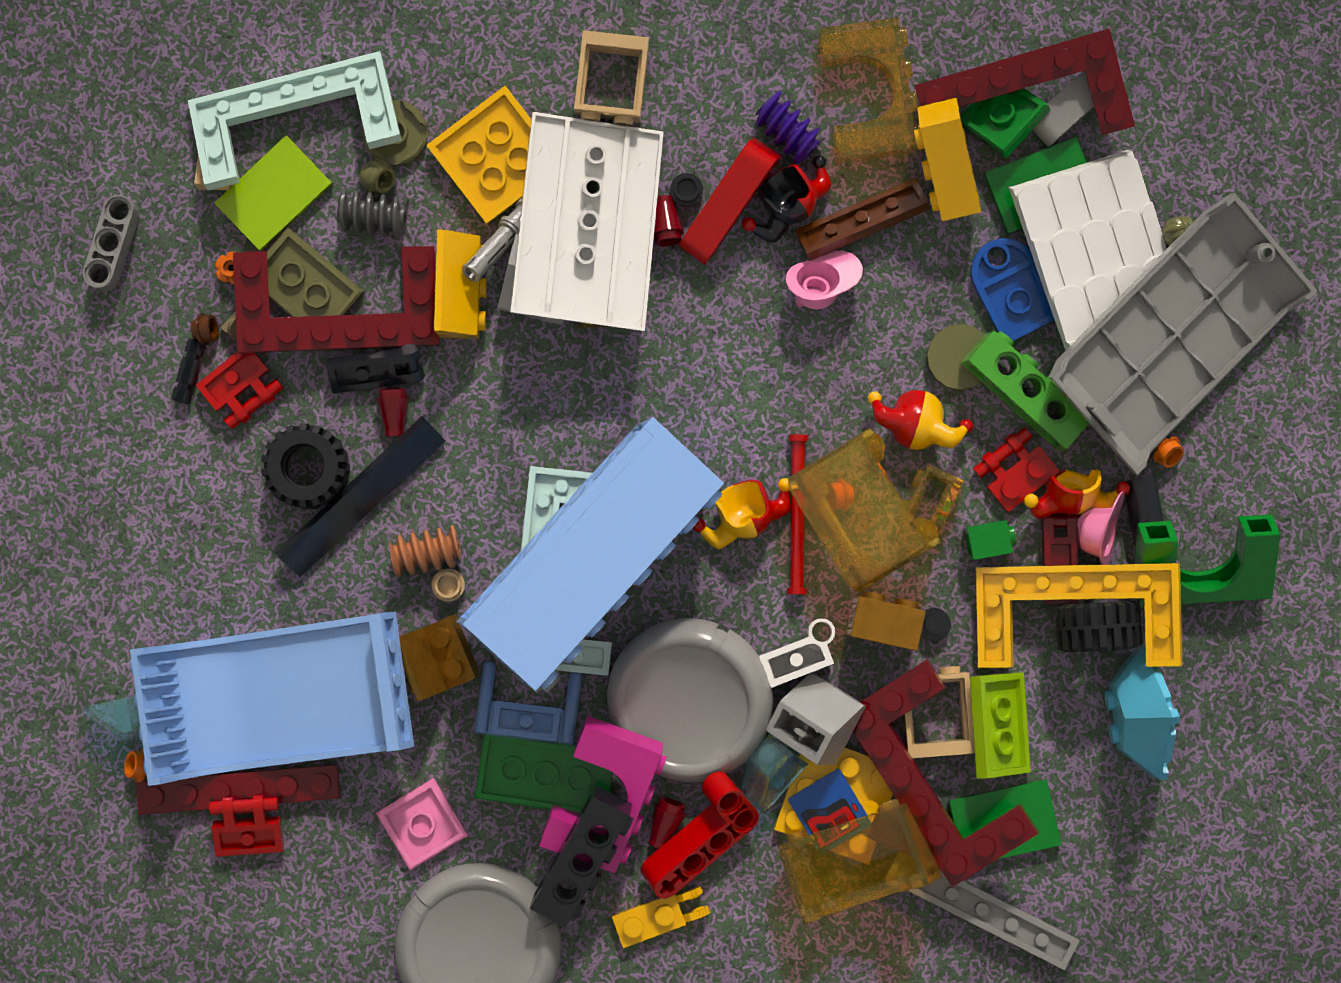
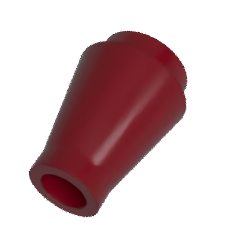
[653,195,684,247]
[376,388,409,436]
[648,797,686,848]

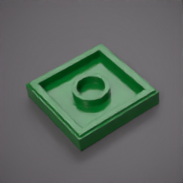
[960,88,1051,158]

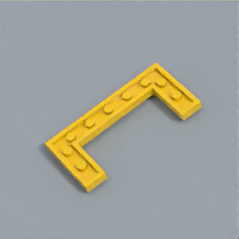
[976,563,1183,668]

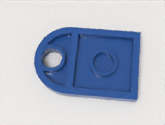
[970,238,1055,341]

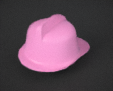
[786,250,863,310]
[1077,492,1124,565]

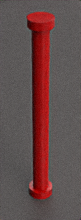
[787,434,809,595]

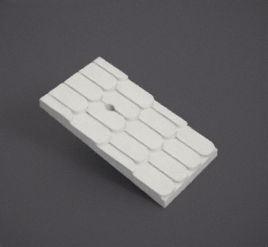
[510,112,663,331]
[1009,150,1167,351]

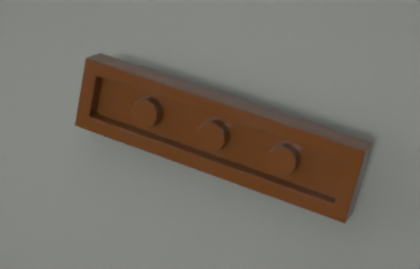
[795,178,930,261]

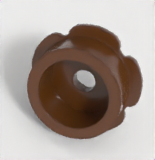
[191,313,219,345]

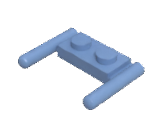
[474,661,582,745]

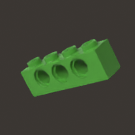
[960,330,1089,451]

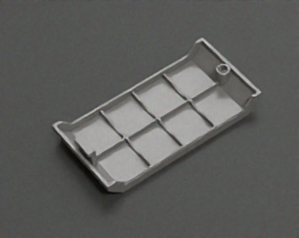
[1049,193,1317,475]

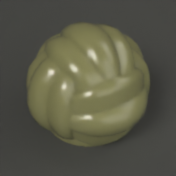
[360,158,395,196]
[1162,216,1194,247]

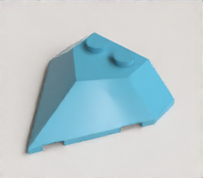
[1104,645,1180,780]

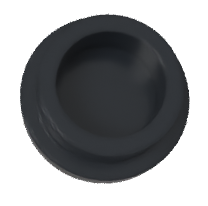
[670,173,703,207]
[921,608,951,641]

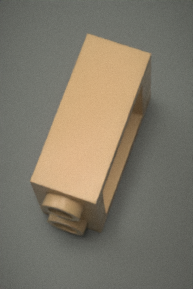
[574,30,649,126]
[902,666,975,758]

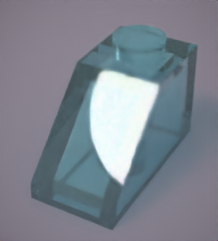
[83,696,142,744]
[741,734,808,814]

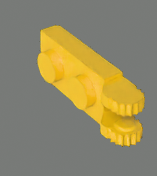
[612,886,710,948]

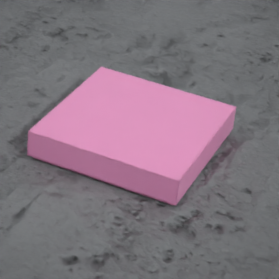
[376,778,468,870]

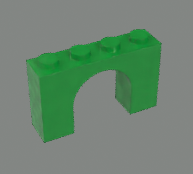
[1134,514,1280,607]

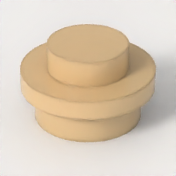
[432,569,465,602]

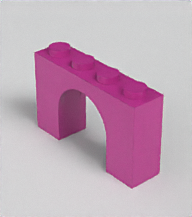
[539,715,667,873]

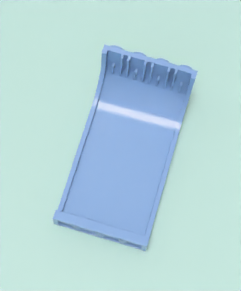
[130,611,414,786]

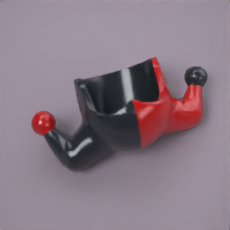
[741,155,832,243]

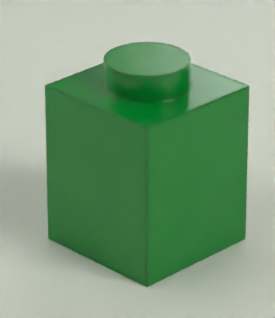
[963,520,1016,561]

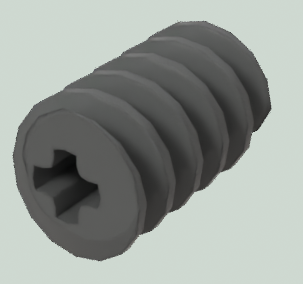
[337,188,409,239]

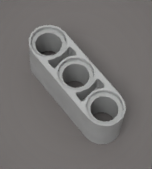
[1033,71,1094,148]
[83,195,140,292]

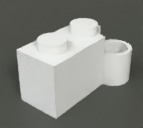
[759,618,835,688]

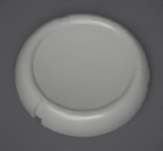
[607,618,773,783]
[394,863,562,983]

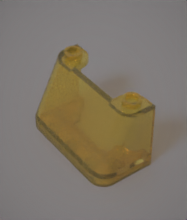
[788,428,941,592]
[777,798,942,924]

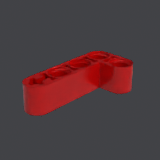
[678,138,782,265]
[640,771,759,899]

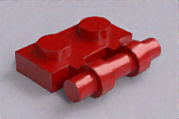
[195,352,284,430]
[973,427,1060,513]
[209,795,284,857]

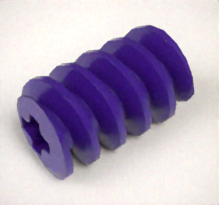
[755,90,825,165]

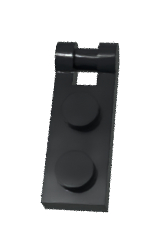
[326,344,425,394]

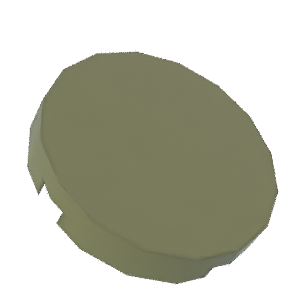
[362,100,428,166]
[926,324,985,391]

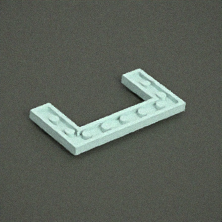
[188,51,402,191]
[521,466,612,676]

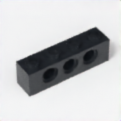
[530,785,634,928]

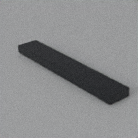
[275,416,446,577]

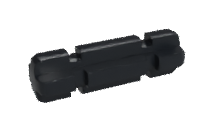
[171,339,206,404]

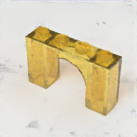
[818,17,920,164]

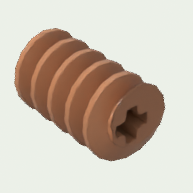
[389,525,462,577]

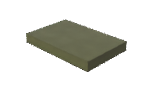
[267,228,364,317]

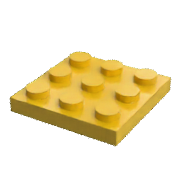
[426,86,531,226]
[774,748,893,863]

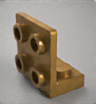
[399,614,481,701]

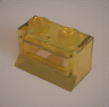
[897,464,965,544]

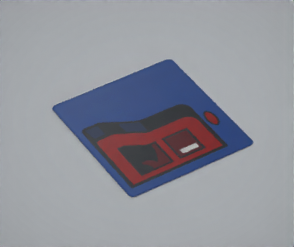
[788,769,871,854]

